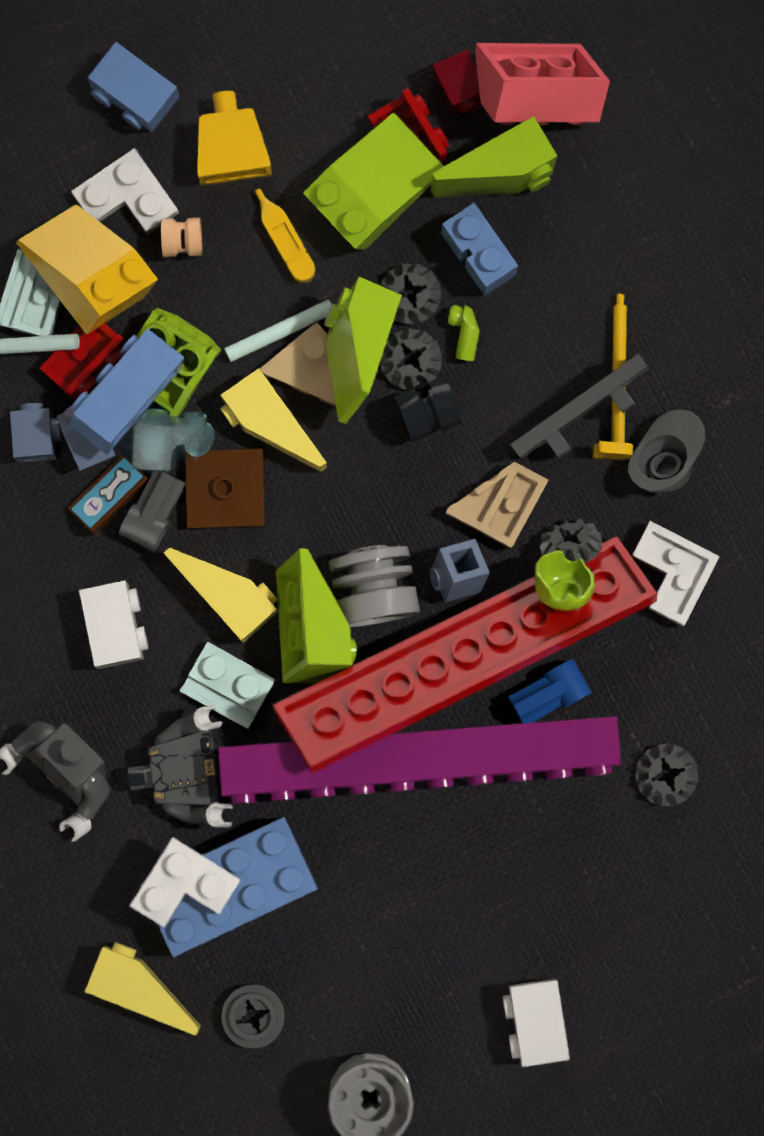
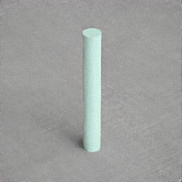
[224,299,332,362]
[0,334,80,354]

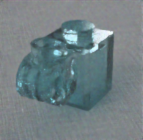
[132,409,215,471]

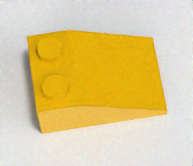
[16,204,158,335]

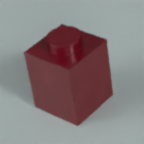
[432,49,483,116]

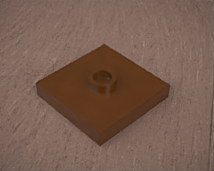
[185,449,265,530]

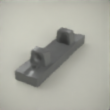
[511,354,649,459]

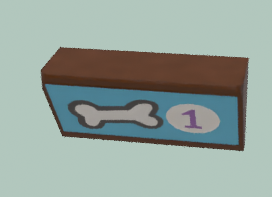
[68,454,149,536]

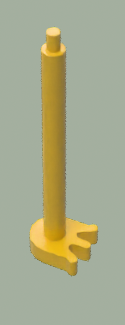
[593,294,633,460]

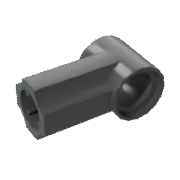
[119,468,186,552]

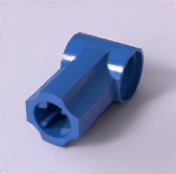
[508,659,592,724]

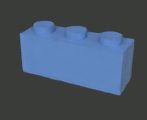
[70,328,184,455]

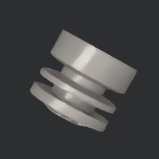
[328,545,420,628]
[328,1052,413,1136]

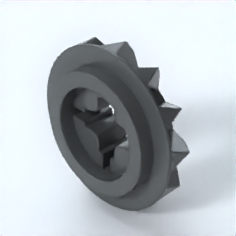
[380,263,441,324]
[380,328,442,390]
[540,519,602,564]
[636,744,698,806]
[221,985,285,1049]

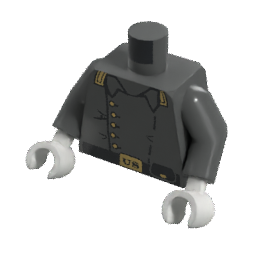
[128,705,233,827]
[0,721,110,842]

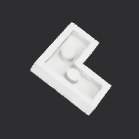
[71,148,179,235]
[631,521,720,626]
[130,838,241,927]

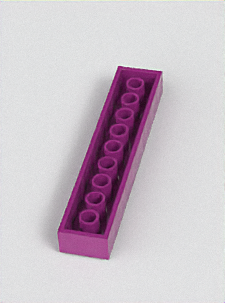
[219,716,621,804]

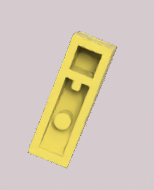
[220,368,327,472]
[164,548,278,643]
[85,942,201,1035]

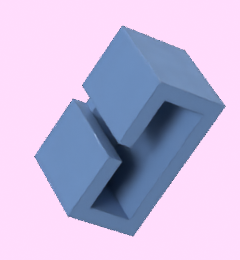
[88,42,179,132]
[441,203,518,296]

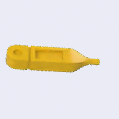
[255,188,315,283]

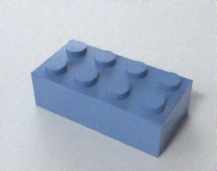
[140,817,318,957]

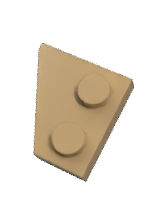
[260,322,336,407]
[446,462,548,549]

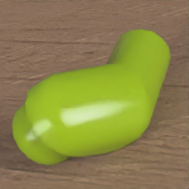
[448,305,479,361]

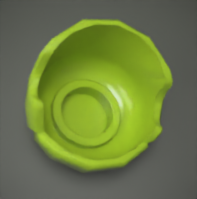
[535,550,595,611]

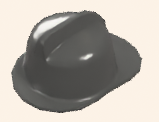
[628,409,705,495]

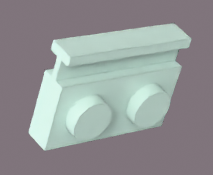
[0,249,62,336]
[180,642,276,729]

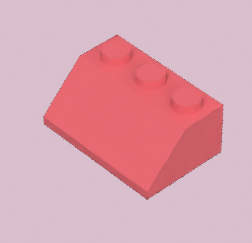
[475,43,610,125]

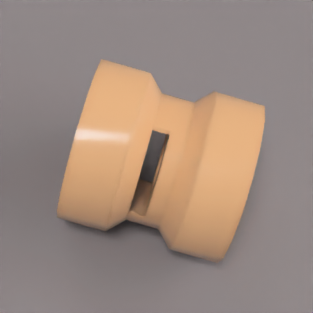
[161,218,202,257]

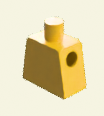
[197,91,272,186]

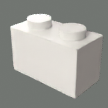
[79,581,149,669]
[503,978,570,1067]

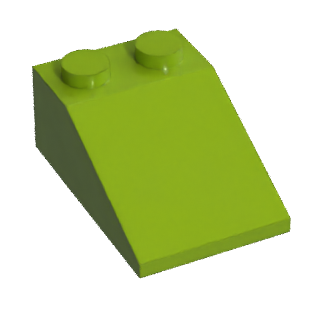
[303,113,444,250]
[431,116,557,198]
[324,277,402,424]
[276,549,356,684]

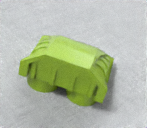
[137,308,221,419]

